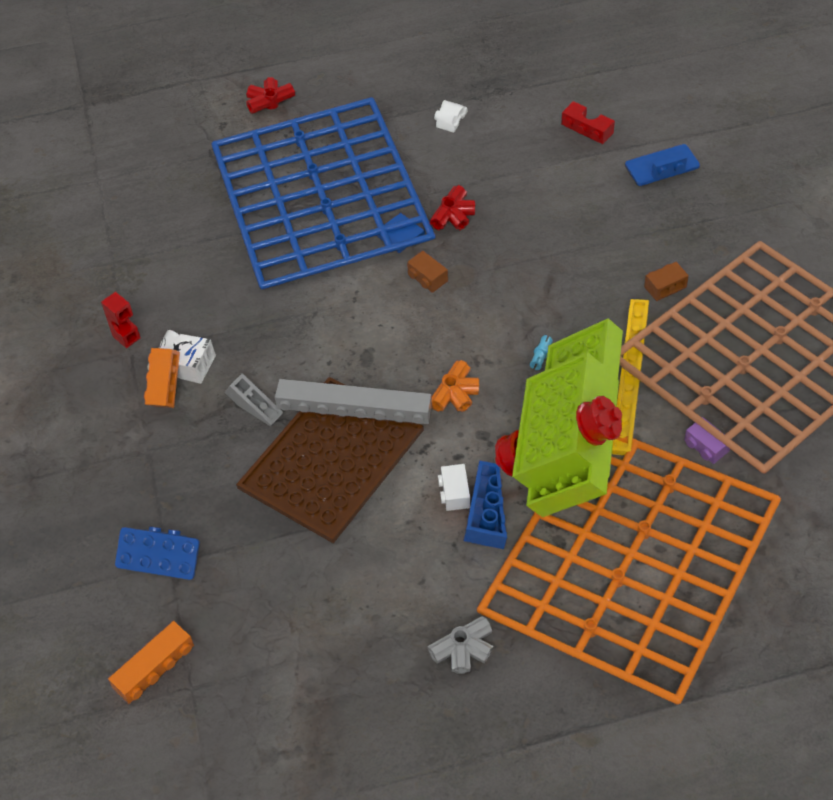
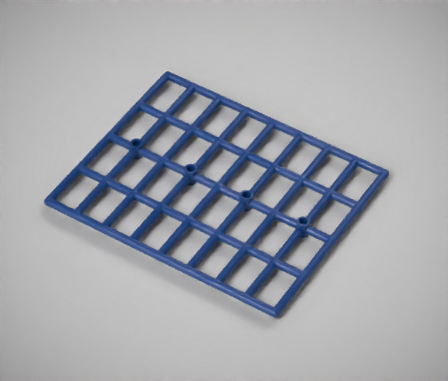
[211,97,435,289]

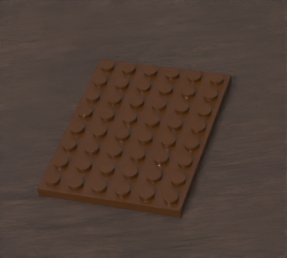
[236,377,424,544]

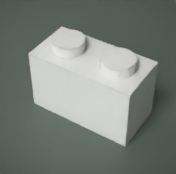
[438,464,470,511]

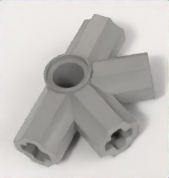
[427,616,493,674]

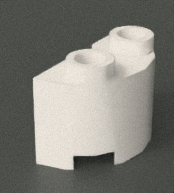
[434,100,468,133]

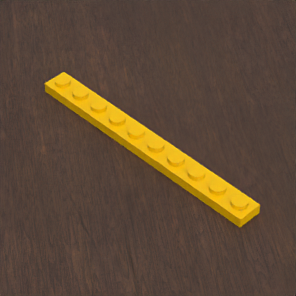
[612,299,649,455]

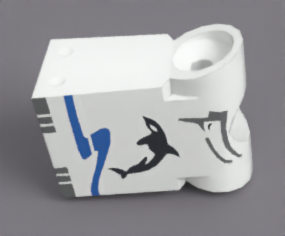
[147,330,216,384]

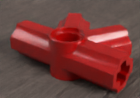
[246,77,295,114]
[430,185,475,231]

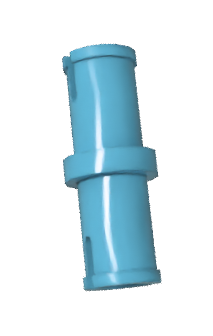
[530,335,553,370]

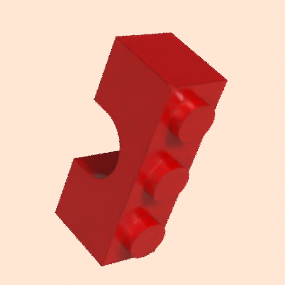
[561,101,615,144]
[101,291,141,349]

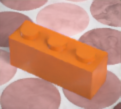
[144,348,180,408]

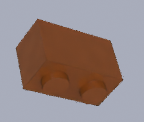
[407,251,448,293]
[644,262,689,301]

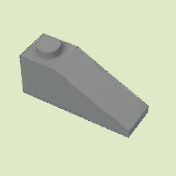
[224,374,284,426]

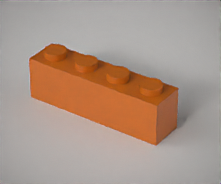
[108,621,194,704]

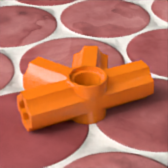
[432,360,479,412]

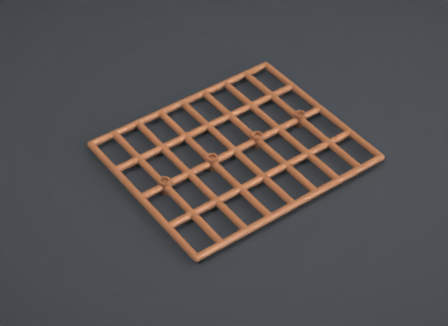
[619,241,833,474]

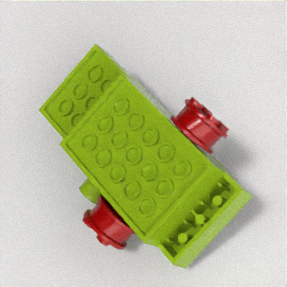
[495,318,623,517]

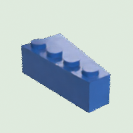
[464,461,507,549]

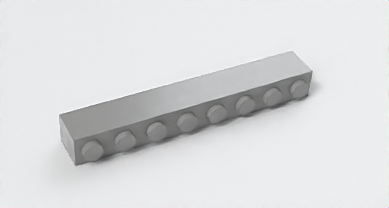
[275,379,432,424]

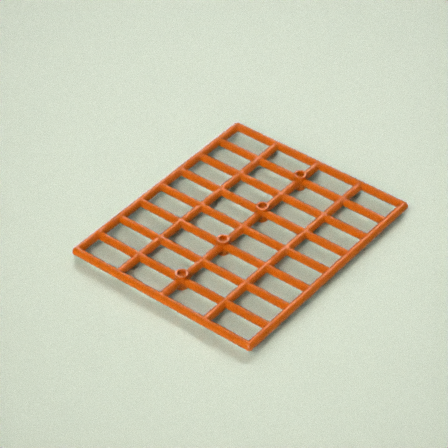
[477,434,781,705]

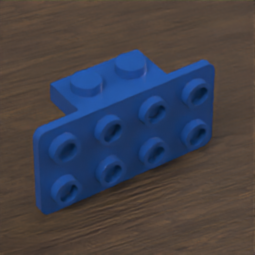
[625,144,700,186]
[115,526,200,580]

